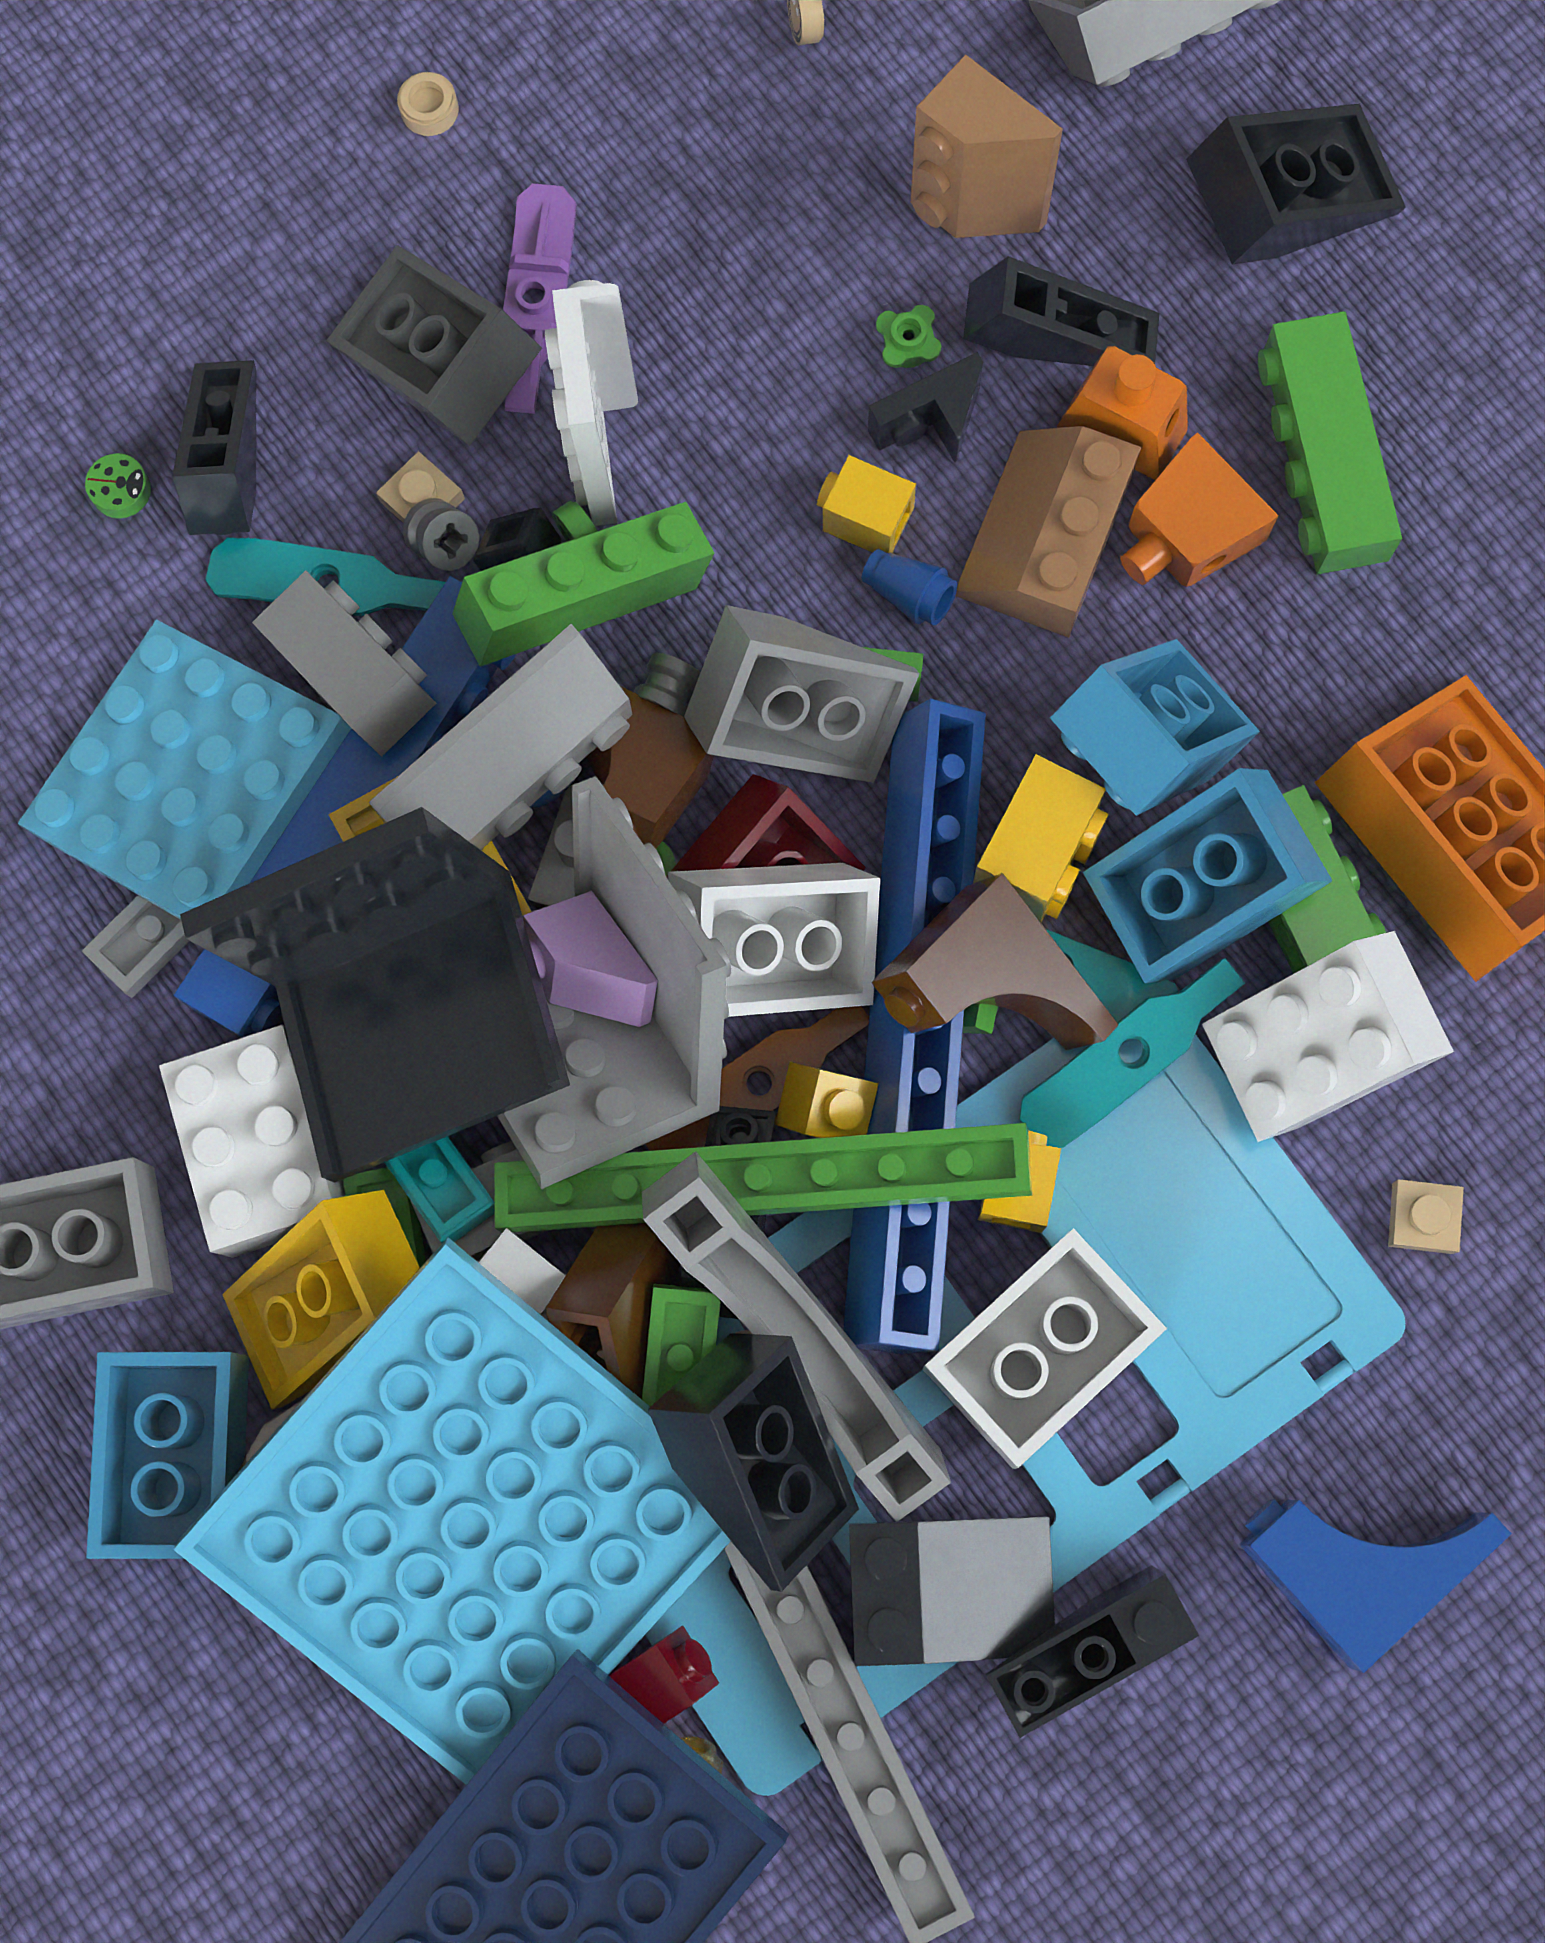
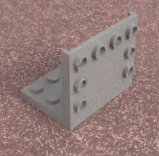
[497,776,731,1189]

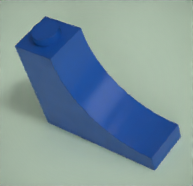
[1239,1499,1512,1673]

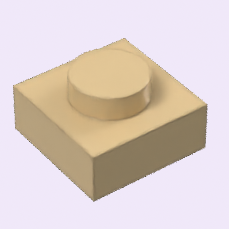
[376,451,465,523]
[1388,1179,1464,1254]

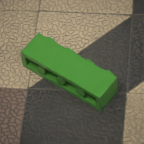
[1258,311,1402,575]
[452,501,715,667]
[1268,785,1386,974]

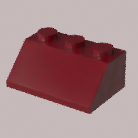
[666,774,866,879]

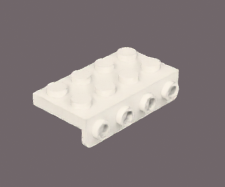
[545,280,638,526]

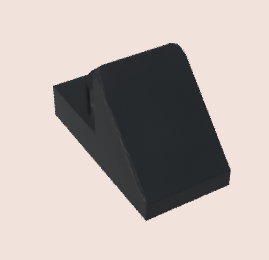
[868,352,983,462]

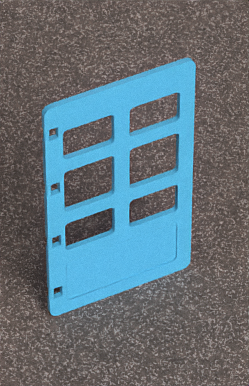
[645,1034,1406,1796]

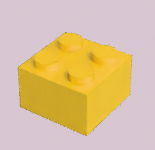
[973,754,1109,923]

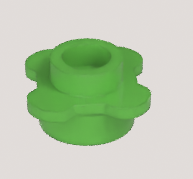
[876,305,941,368]

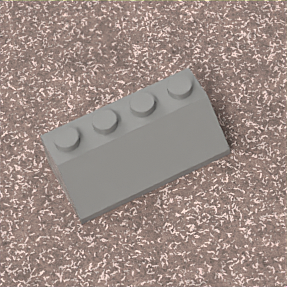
[1029,0,1280,87]
[369,624,633,850]

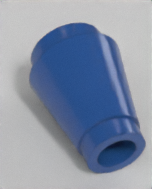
[861,549,957,625]

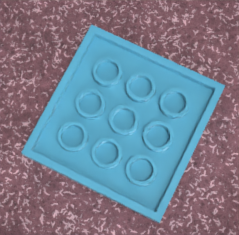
[18,619,351,919]

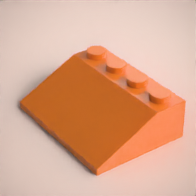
[1314,675,1545,982]

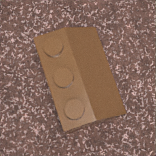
[910,54,1063,238]
[955,426,1141,638]

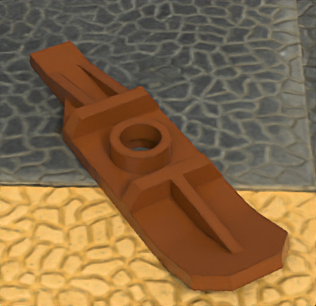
[645,1006,869,1151]

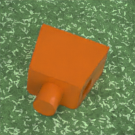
[1057,346,1188,480]
[1120,432,1279,587]

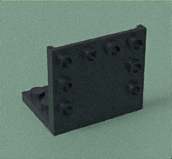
[180,807,570,1183]

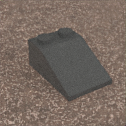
[326,245,542,446]

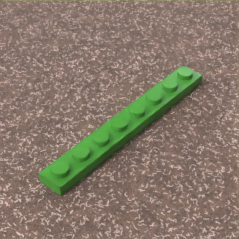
[494,1123,1033,1233]

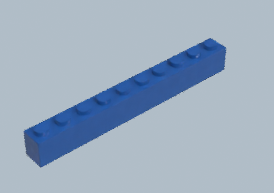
[843,698,986,1354]

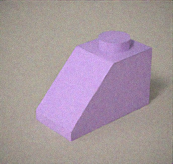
[523,891,658,1027]

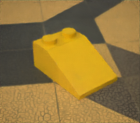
[222,1190,420,1410]

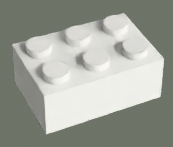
[668,863,880,1017]
[1202,931,1454,1142]
[159,1025,345,1258]
[922,1228,1167,1469]

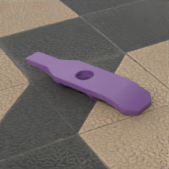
[503,183,577,414]

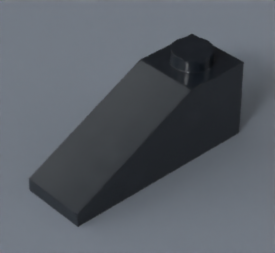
[963,256,1160,366]
[172,360,256,535]

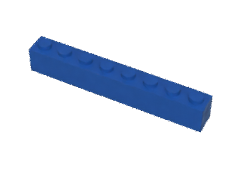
[173,576,516,1039]

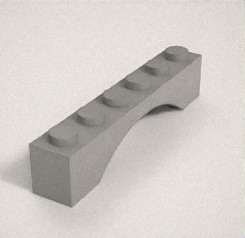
[642,1151,951,1522]

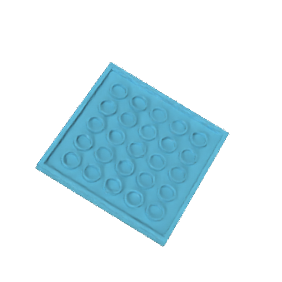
[173,1238,731,1785]

